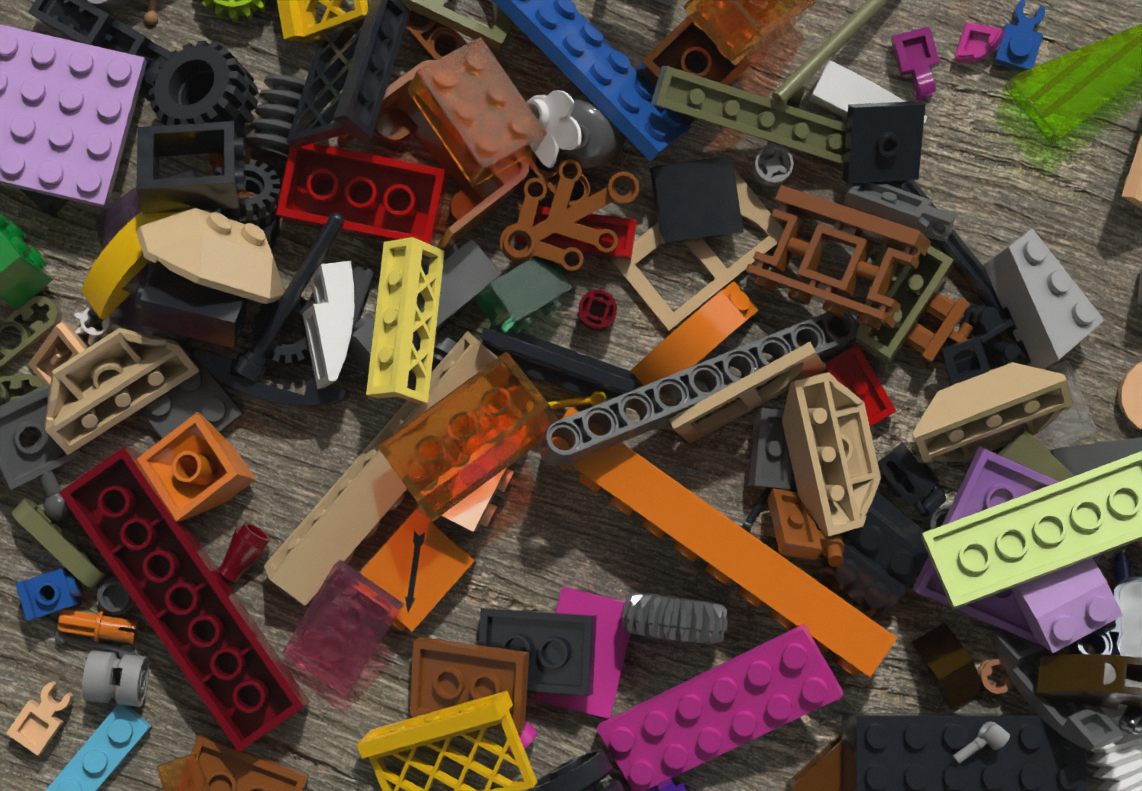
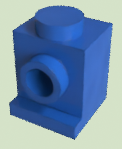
[15,568,83,621]

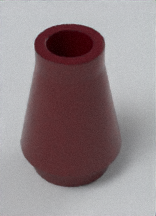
[218,522,270,582]

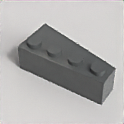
[347,239,502,376]

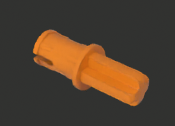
[58,609,139,645]

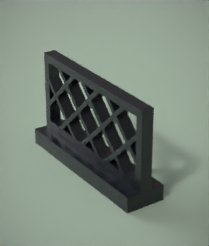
[286,0,410,148]
[480,322,636,402]

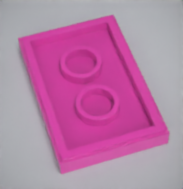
[534,586,631,719]

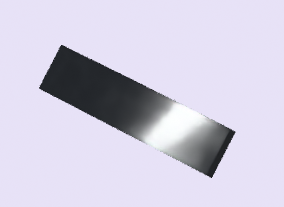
[28,0,172,87]

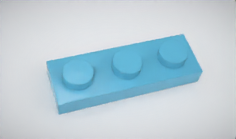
[45,705,152,791]

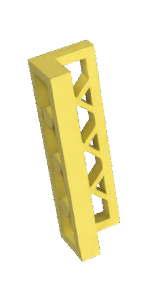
[366,237,445,404]

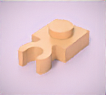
[6,681,74,756]

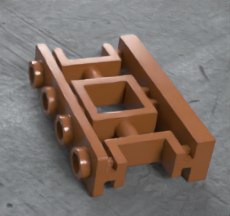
[745,185,931,330]

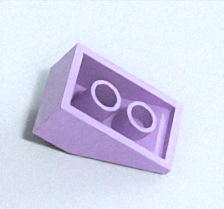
[1011,558,1123,653]

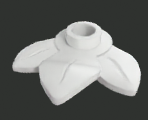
[521,90,582,168]

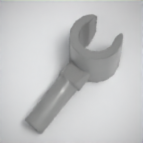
[953,722,1010,764]

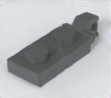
[844,182,956,242]

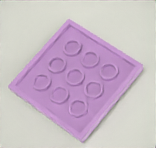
[0,24,147,209]

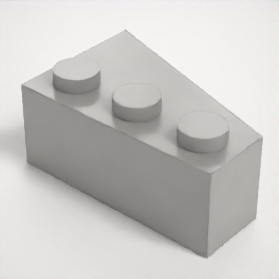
[983,228,1104,369]

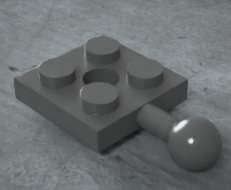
[0,385,81,521]

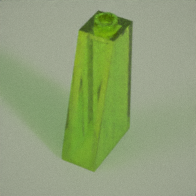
[1003,24,1142,146]

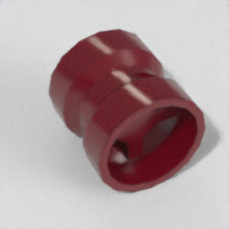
[578,289,617,331]

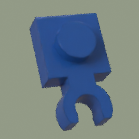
[993,0,1045,74]

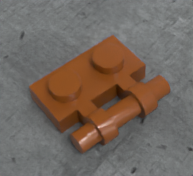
[767,488,845,567]

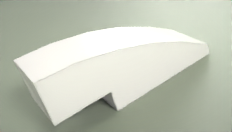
[809,60,927,124]
[302,261,354,389]

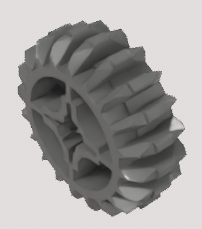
[622,592,728,644]

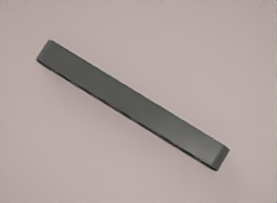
[539,312,858,467]

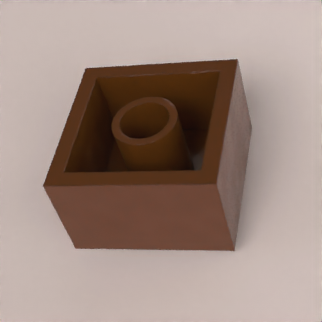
[636,8,751,125]

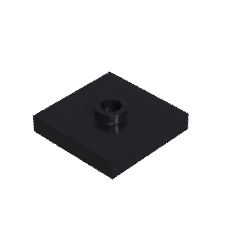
[842,101,926,184]

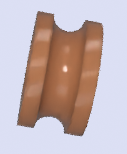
[978,657,1014,694]

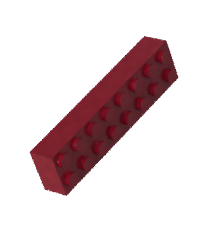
[59,447,310,752]

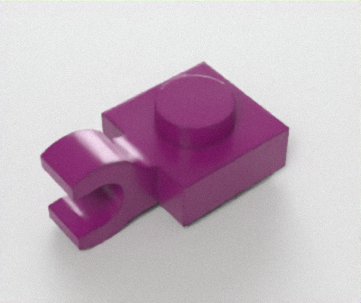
[891,26,940,101]

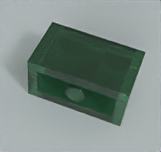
[474,256,572,334]

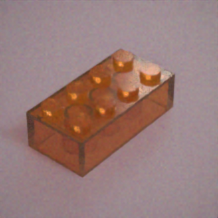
[377,351,558,522]

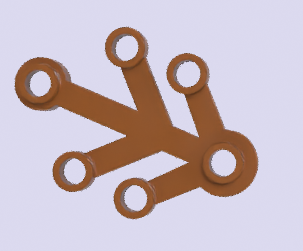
[500,159,639,271]

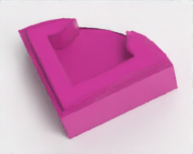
[954,22,1005,63]

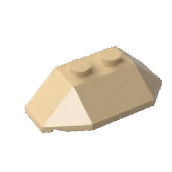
[137,208,285,304]
[44,328,199,455]
[912,362,1073,463]
[782,372,881,536]

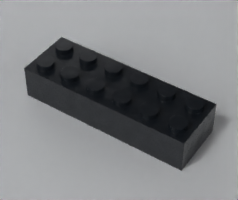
[842,713,1087,791]

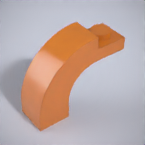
[630,281,759,396]

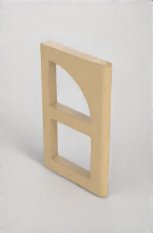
[611,167,784,332]
[668,342,826,443]

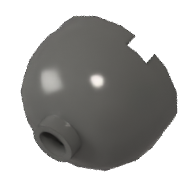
[558,93,625,170]

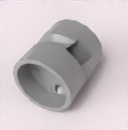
[82,650,149,707]

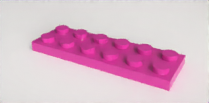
[597,624,843,791]

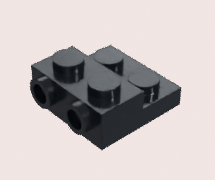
[819,506,929,620]

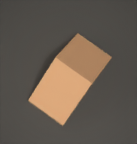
[28,322,91,386]

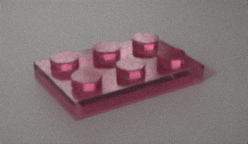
[282,560,404,697]

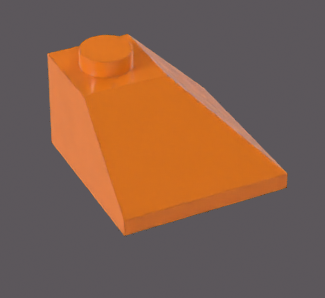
[137,412,256,522]

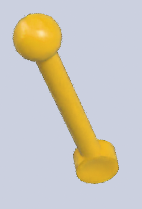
[527,391,606,415]

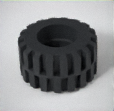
[149,41,258,136]

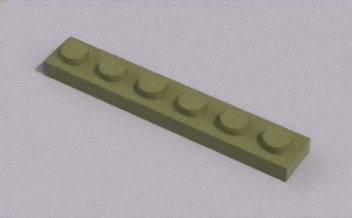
[651,66,847,165]

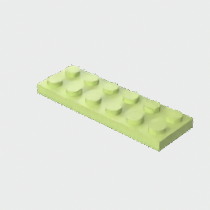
[921,451,1142,610]

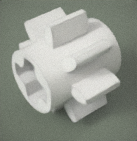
[74,300,124,345]

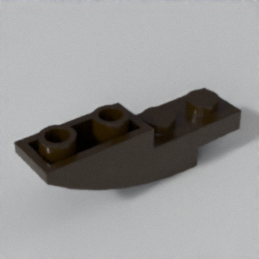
[1036,654,1142,710]

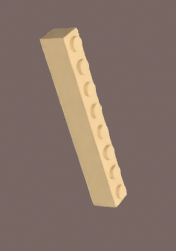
[264,331,511,606]

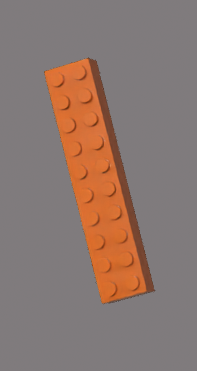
[552,406,898,678]

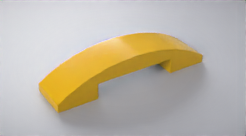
[81,210,211,320]

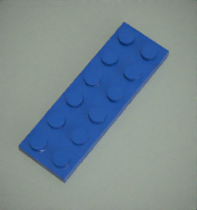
[493,0,691,162]

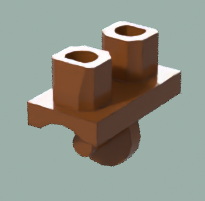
[905,293,974,366]

